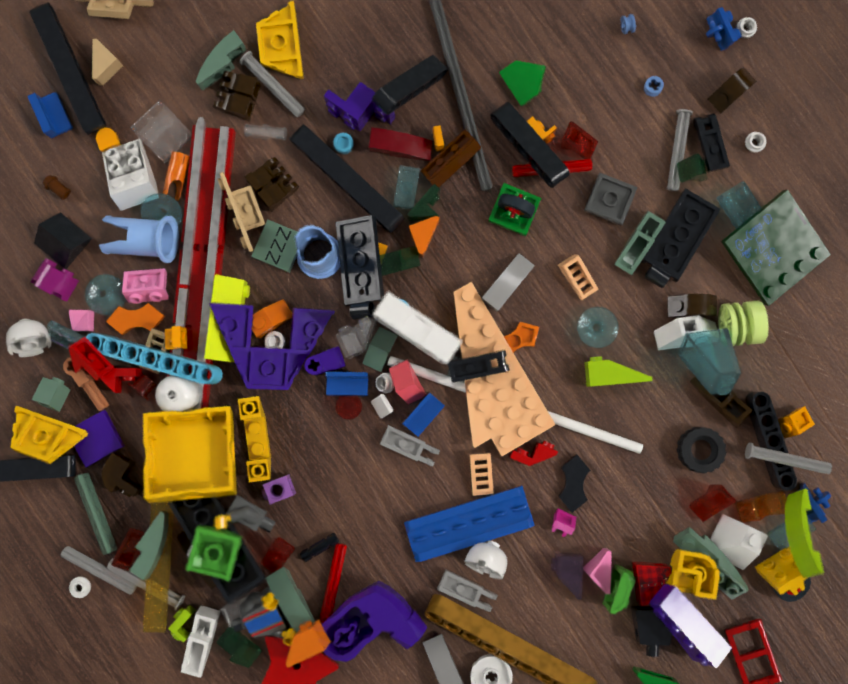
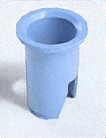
[99,216,179,263]
[295,225,340,279]

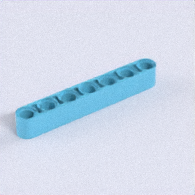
[86,333,223,384]

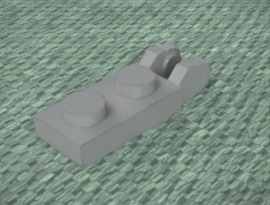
[380,425,440,466]
[437,569,498,612]

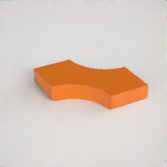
[106,303,165,335]
[504,322,539,353]

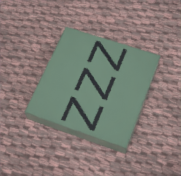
[251,219,298,273]

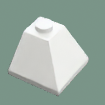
[710,514,768,570]

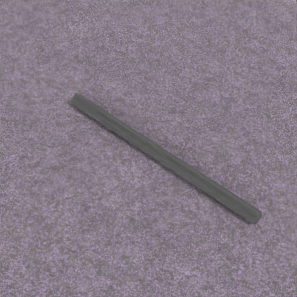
[429,0,492,191]

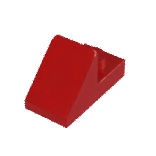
[68,337,114,381]
[100,368,142,393]

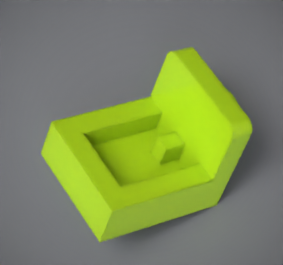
[168,605,196,642]

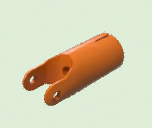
[162,151,190,201]

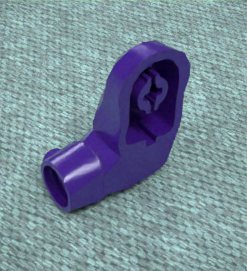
[322,581,427,662]

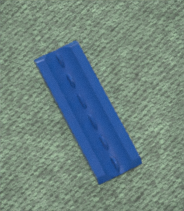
[404,485,535,562]

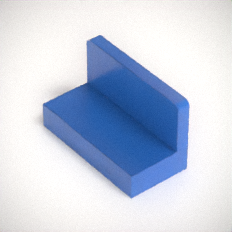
[27,92,73,138]
[325,372,368,396]
[403,392,445,437]

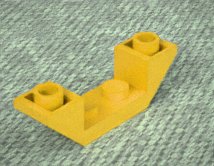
[238,396,271,483]

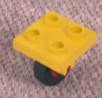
[755,546,811,602]

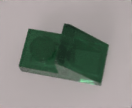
[677,154,708,183]
[407,184,440,221]
[380,246,421,276]
[216,625,263,668]

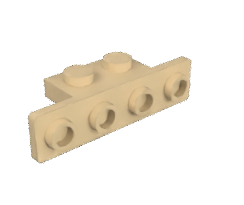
[75,0,154,19]
[217,172,265,252]

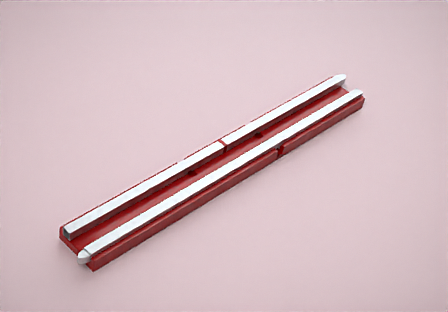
[163,117,236,412]

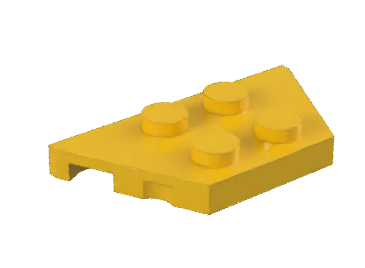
[256,1,304,79]
[10,406,88,464]

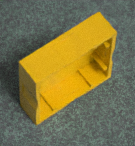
[143,406,237,503]

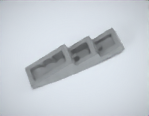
[423,634,464,684]

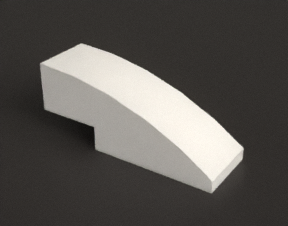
[181,605,221,678]

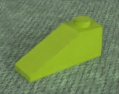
[584,356,652,387]

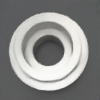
[736,17,757,38]
[745,132,766,153]
[376,373,394,393]
[69,576,91,598]

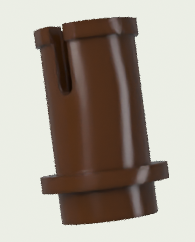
[43,175,71,200]

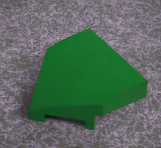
[499,60,546,107]

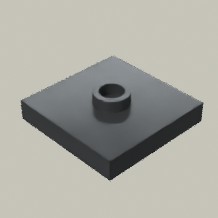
[584,172,637,226]

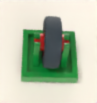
[488,183,541,237]

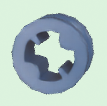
[620,14,636,34]
[644,76,664,97]

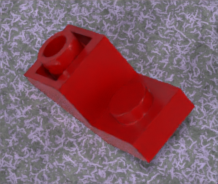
[508,440,558,466]

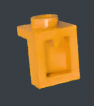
[527,117,557,144]
[165,326,187,350]
[778,406,815,438]

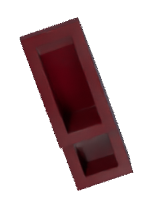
[369,127,433,161]

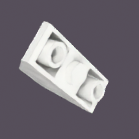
[654,315,720,350]

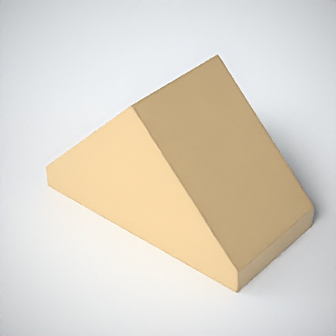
[92,39,123,86]

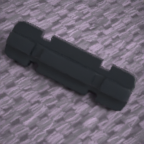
[300,533,339,562]

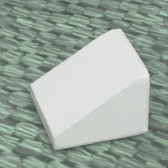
[371,394,394,418]

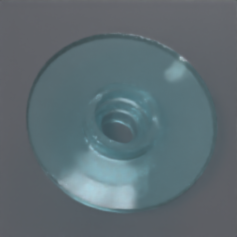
[141,193,182,226]
[85,274,126,315]
[577,307,619,348]

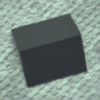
[34,212,93,269]

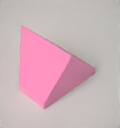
[582,548,611,594]

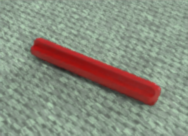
[512,159,593,177]
[319,543,347,625]

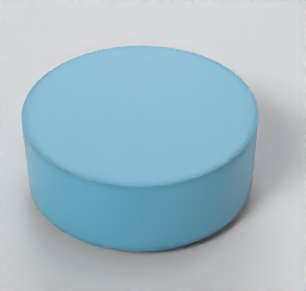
[333,133,354,154]

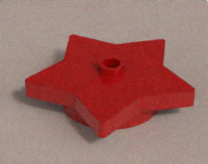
[262,636,339,684]

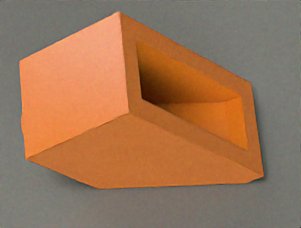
[252,299,292,339]
[286,619,330,667]

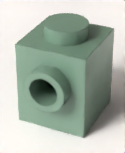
[32,377,71,412]

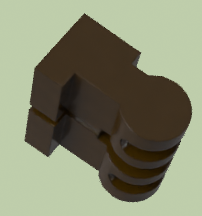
[212,71,261,121]
[244,157,299,212]

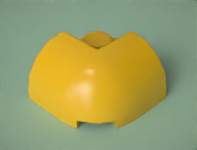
[670,549,719,599]

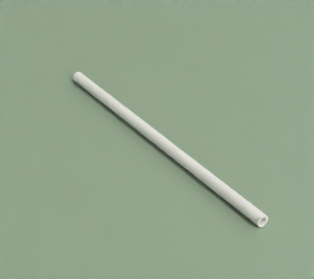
[387,356,643,454]

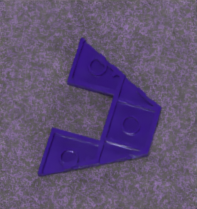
[209,302,335,390]

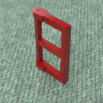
[724,619,782,684]

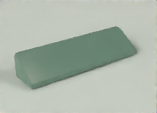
[74,473,117,555]

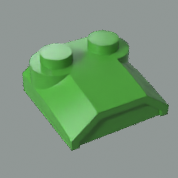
[186,526,242,581]
[602,564,636,614]

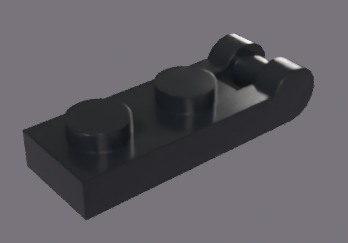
[693,113,730,173]
[448,349,510,383]

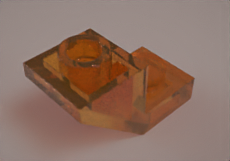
[735,491,786,523]

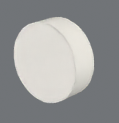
[264,331,286,348]

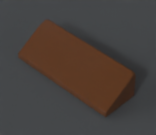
[421,129,481,188]

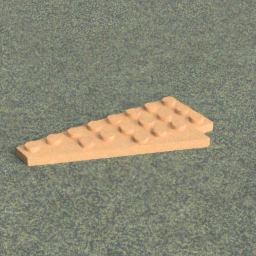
[453,282,556,456]

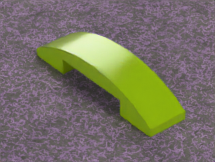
[785,489,824,578]

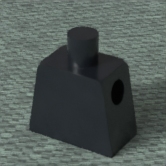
[631,606,672,657]

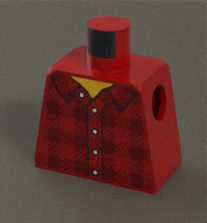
[632,562,671,606]

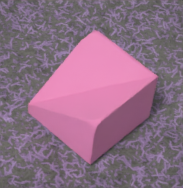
[69,310,94,332]

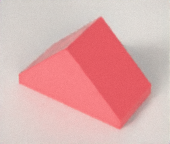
[389,359,427,404]

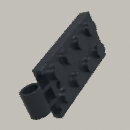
[641,188,721,288]
[336,215,384,320]

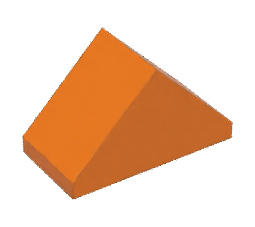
[409,216,440,258]

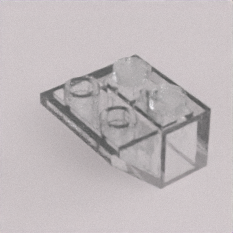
[130,100,192,163]
[335,316,378,359]

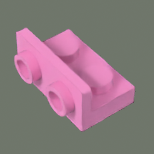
[122,268,169,304]

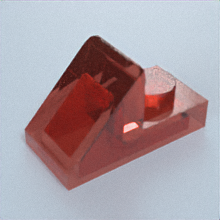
[561,121,598,159]
[689,485,736,522]
[111,528,145,572]
[260,537,295,573]

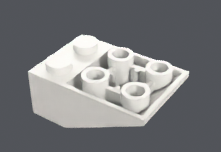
[102,139,159,211]

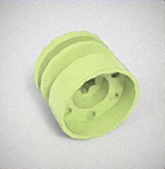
[718,300,769,347]

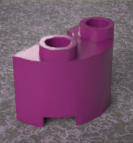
[30,258,79,302]

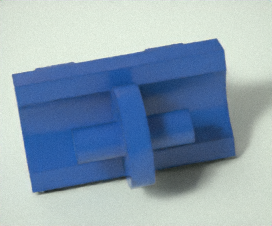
[706,7,741,51]
[796,482,831,523]

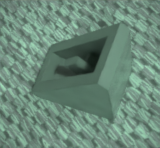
[362,327,398,372]

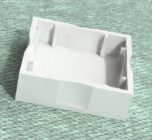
[373,292,462,364]

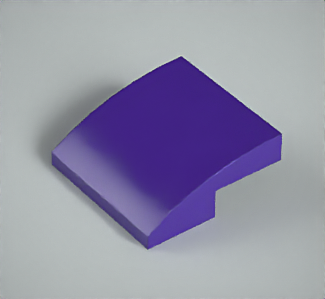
[74,410,125,468]

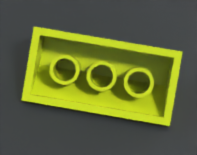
[204,275,250,363]

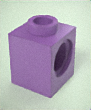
[262,474,296,504]

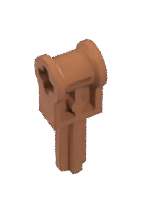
[63,357,109,411]

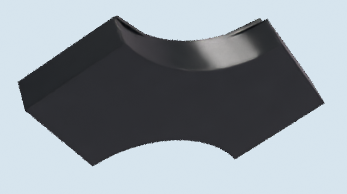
[558,454,591,513]

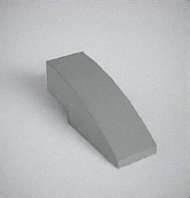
[481,253,535,312]

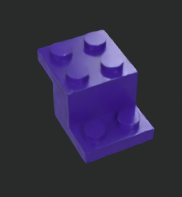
[324,82,395,132]

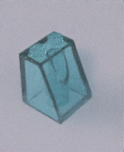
[678,328,741,395]

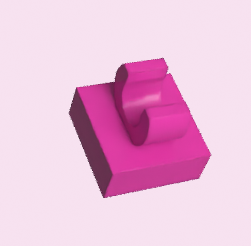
[552,508,576,537]

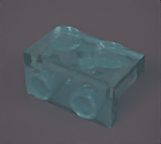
[716,181,762,229]

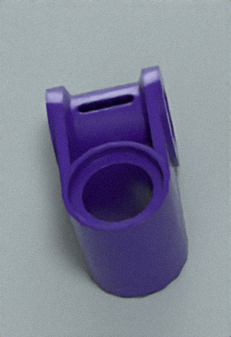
[304,346,346,375]

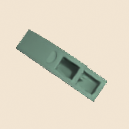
[673,527,748,599]

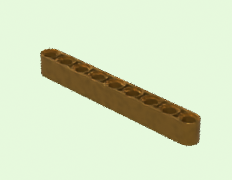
[424,594,597,684]

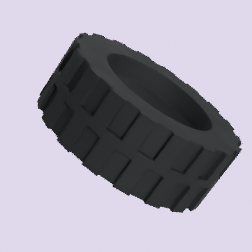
[676,427,727,473]

